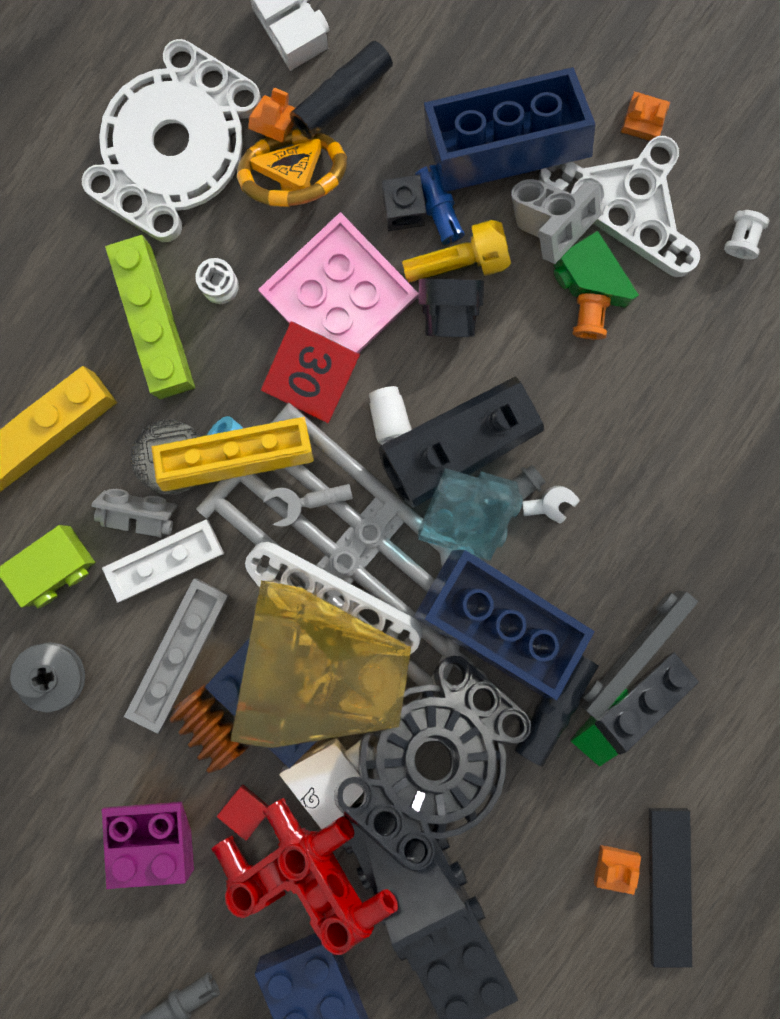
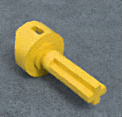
[402,220,511,283]

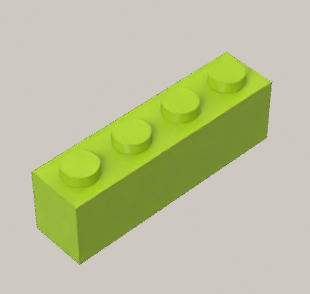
[105,235,195,399]

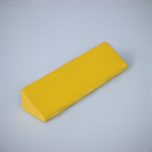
[151,416,314,491]

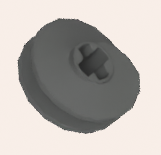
[10,642,86,713]

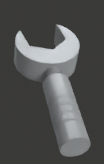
[263,484,353,527]

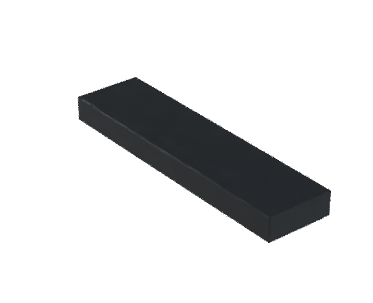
[649,808,693,968]

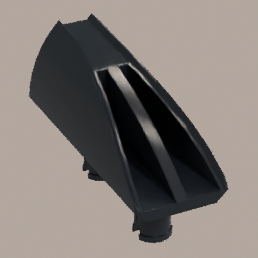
[379,376,544,507]

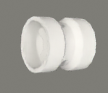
[196,258,239,304]

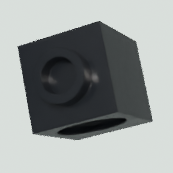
[382,175,426,232]

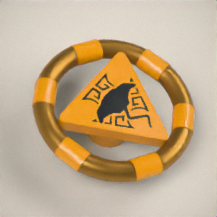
[237,130,347,207]

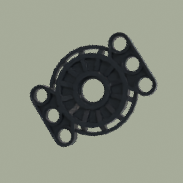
[334,656,531,870]

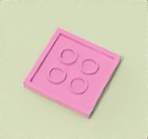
[258,212,419,353]

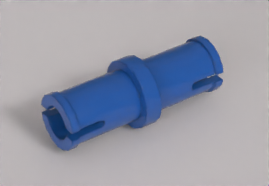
[415,165,465,245]

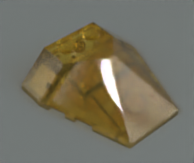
[231,580,411,748]

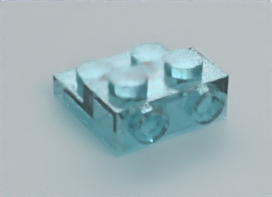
[418,468,523,560]

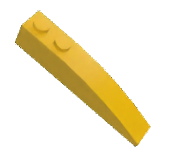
[0,366,118,492]

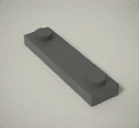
[580,591,698,720]

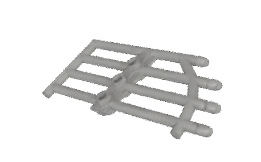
[196,403,488,700]

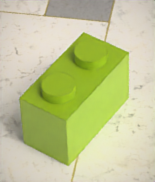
[0,525,95,609]

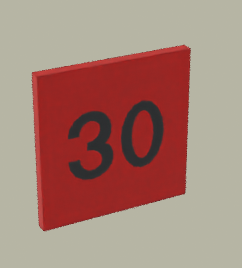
[261,321,361,423]

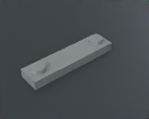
[124,578,230,734]

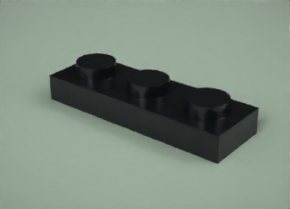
[594,652,699,755]

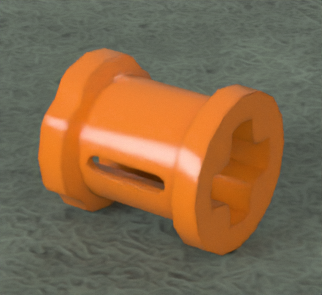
[572,294,611,340]

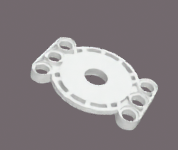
[82,39,261,242]

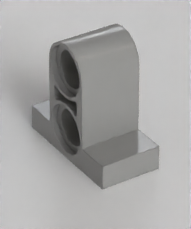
[511,179,601,264]

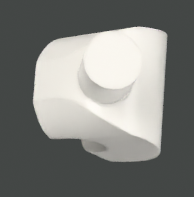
[522,486,580,524]

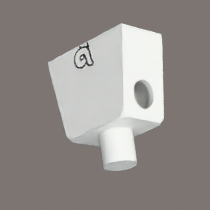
[279,738,373,829]

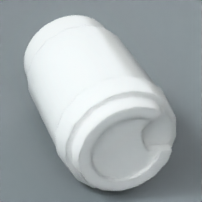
[369,386,412,445]

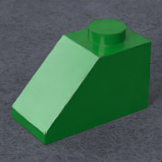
[553,231,639,308]

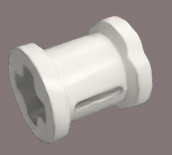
[724,210,769,260]

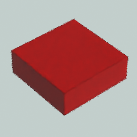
[216,784,269,841]

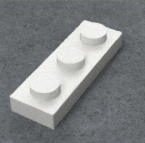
[102,519,224,603]

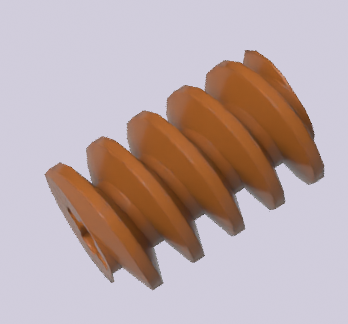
[169,684,250,774]

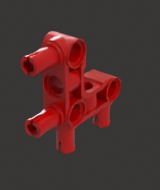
[211,798,398,955]

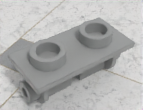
[92,489,177,538]

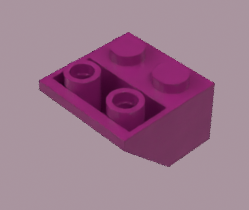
[102,802,194,889]

